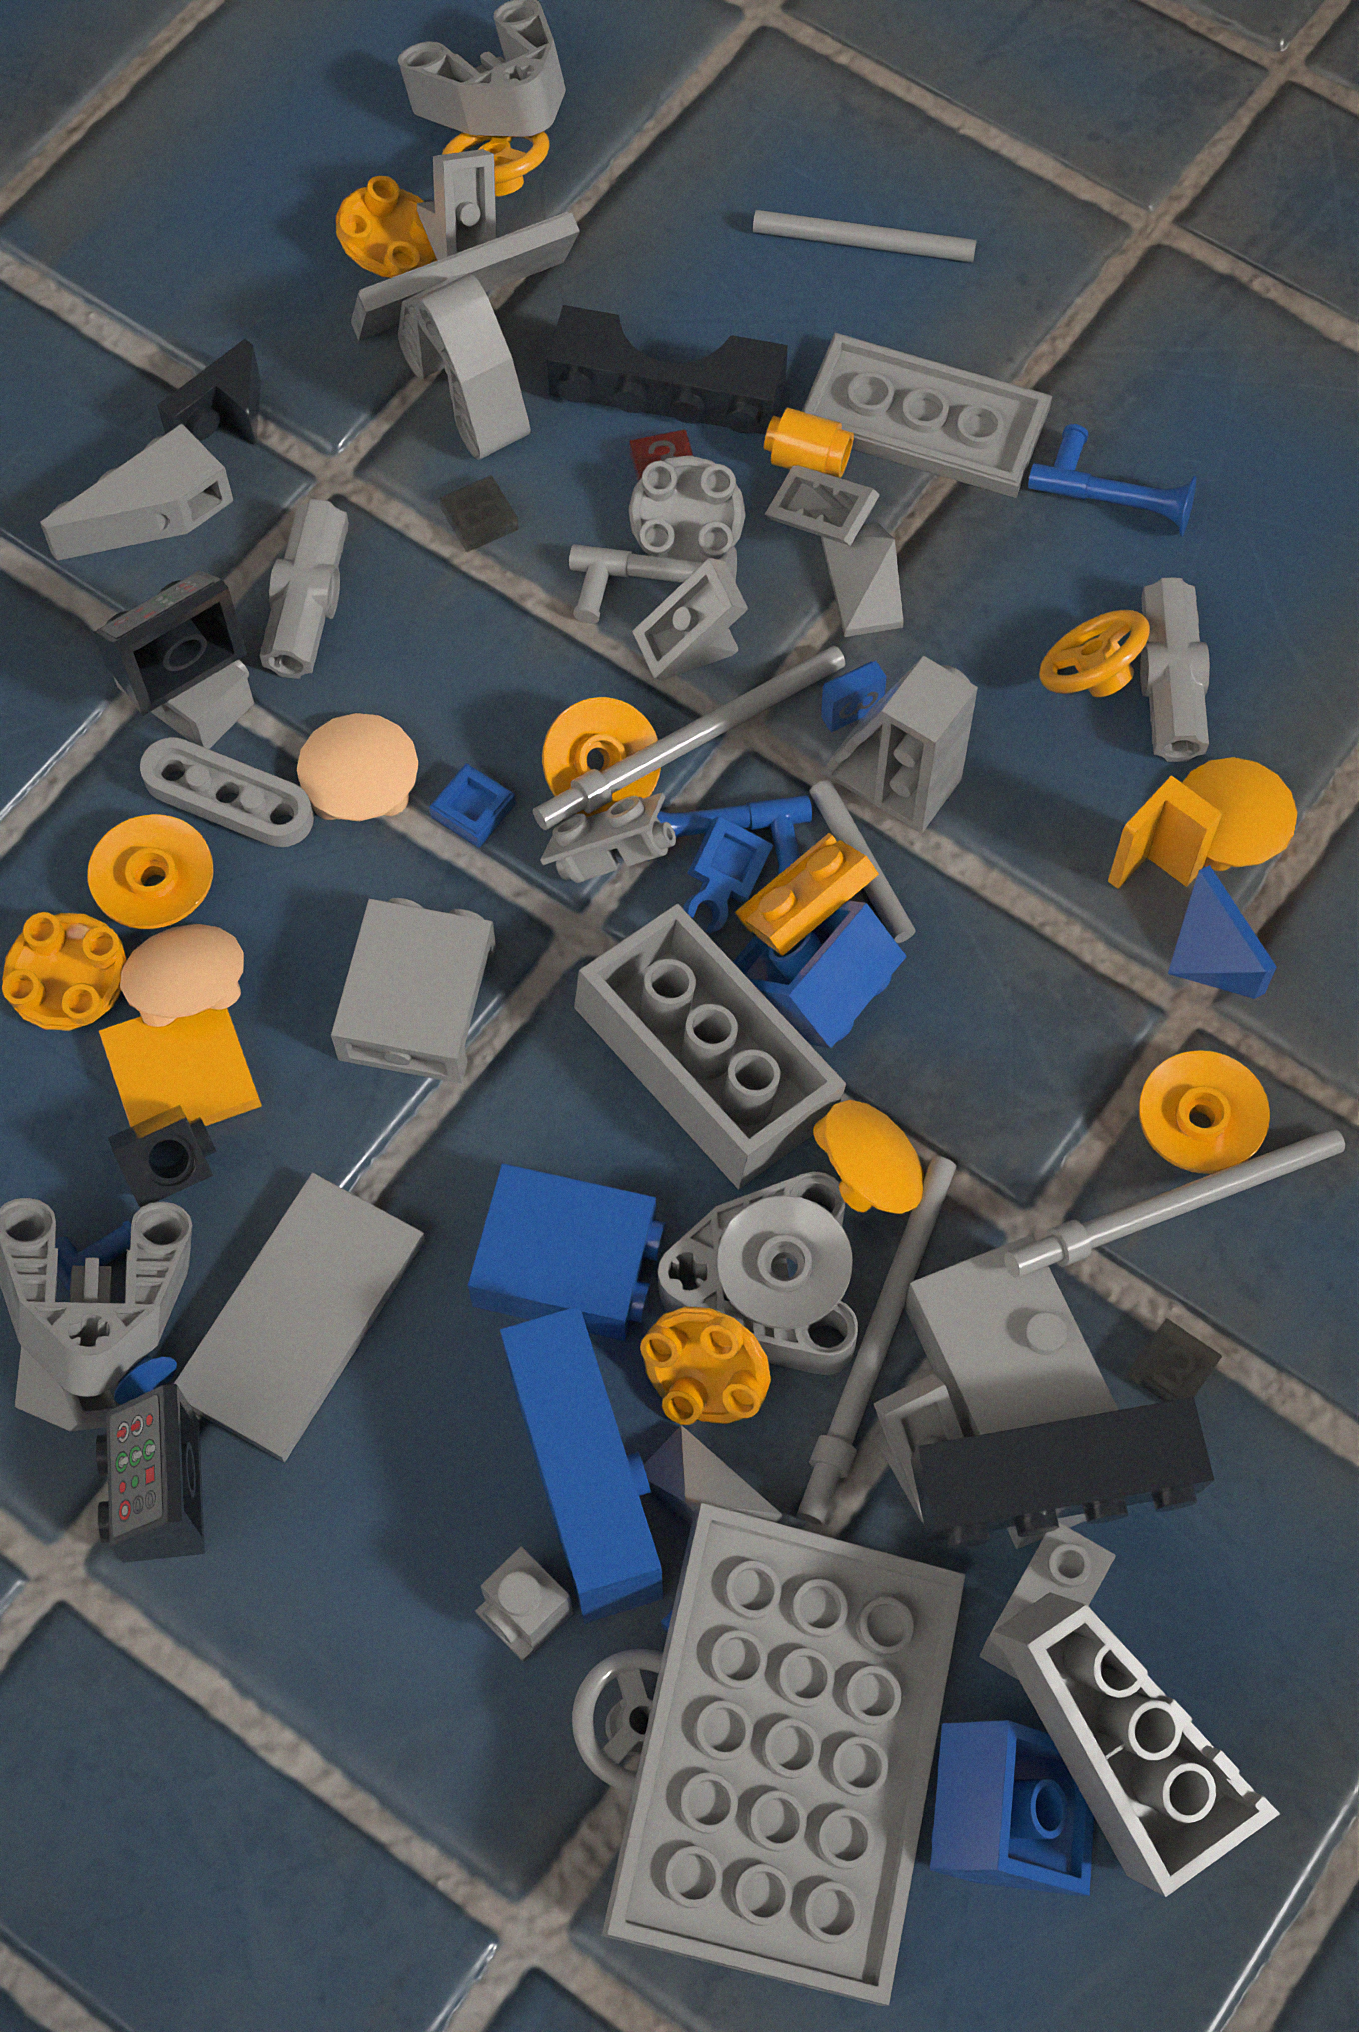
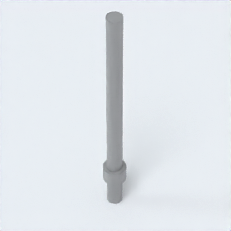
[533,646,845,830]
[1004,1128,1345,1278]
[797,1156,956,1525]

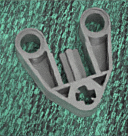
[398,0,566,137]
[398,273,531,460]
[658,1171,858,1375]
[0,1198,192,1397]

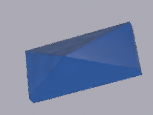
[1168,865,1277,999]

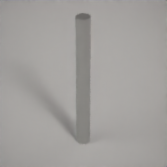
[753,210,976,263]

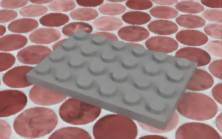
[602,1502,965,2006]

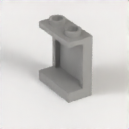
[331,898,496,1084]

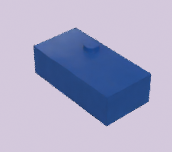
[500,1305,663,1624]

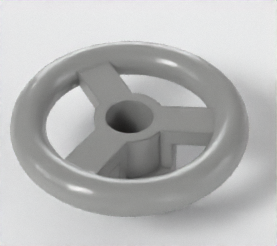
[572,1648,663,1793]

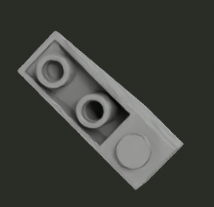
[40,424,234,561]

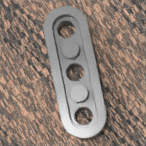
[140,737,314,847]

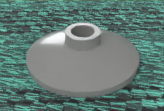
[717,1195,853,1329]

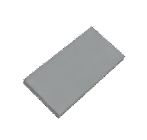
[351,212,580,341]
[802,333,1052,498]
[174,1172,425,1463]

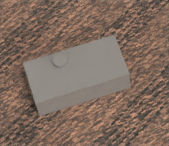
[574,903,846,1190]
[905,1234,1118,1549]

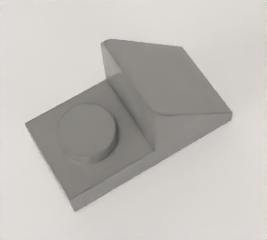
[417,149,496,260]
[632,558,748,680]
[874,1373,964,1523]

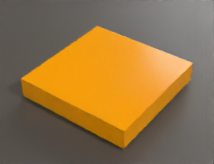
[99,1008,262,1143]

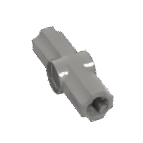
[259,499,349,679]
[1140,578,1210,762]

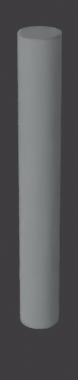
[809,780,916,943]

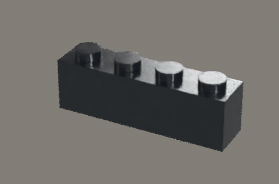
[910,1397,1214,1549]

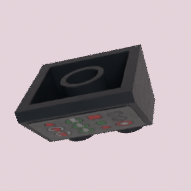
[93,570,247,716]
[96,1384,205,1563]

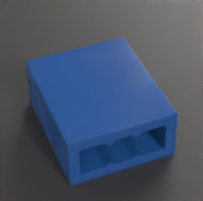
[468,1163,666,1341]

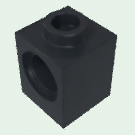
[108,1105,217,1208]

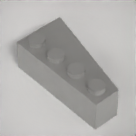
[992,1592,1280,1897]

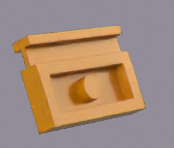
[734,833,879,956]

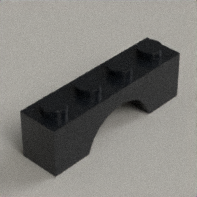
[547,305,788,435]

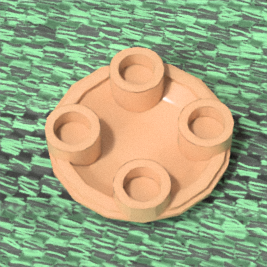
[297,713,419,821]
[120,924,244,1027]

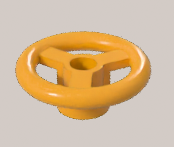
[442,131,549,196]
[1039,610,1150,697]

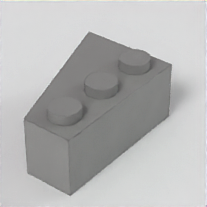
[820,656,978,833]

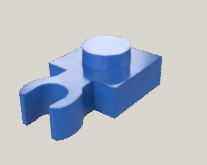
[683,816,773,934]

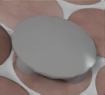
[629,455,746,562]

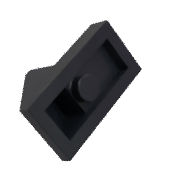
[157,338,261,445]

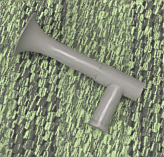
[569,544,737,624]

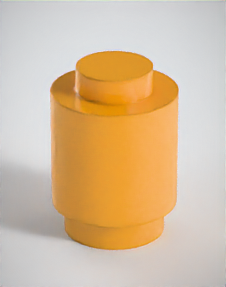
[764,408,854,478]

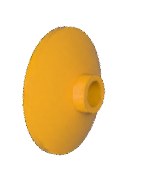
[542,697,661,817]
[87,814,213,929]
[1139,1050,1270,1174]

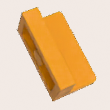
[1108,775,1222,889]

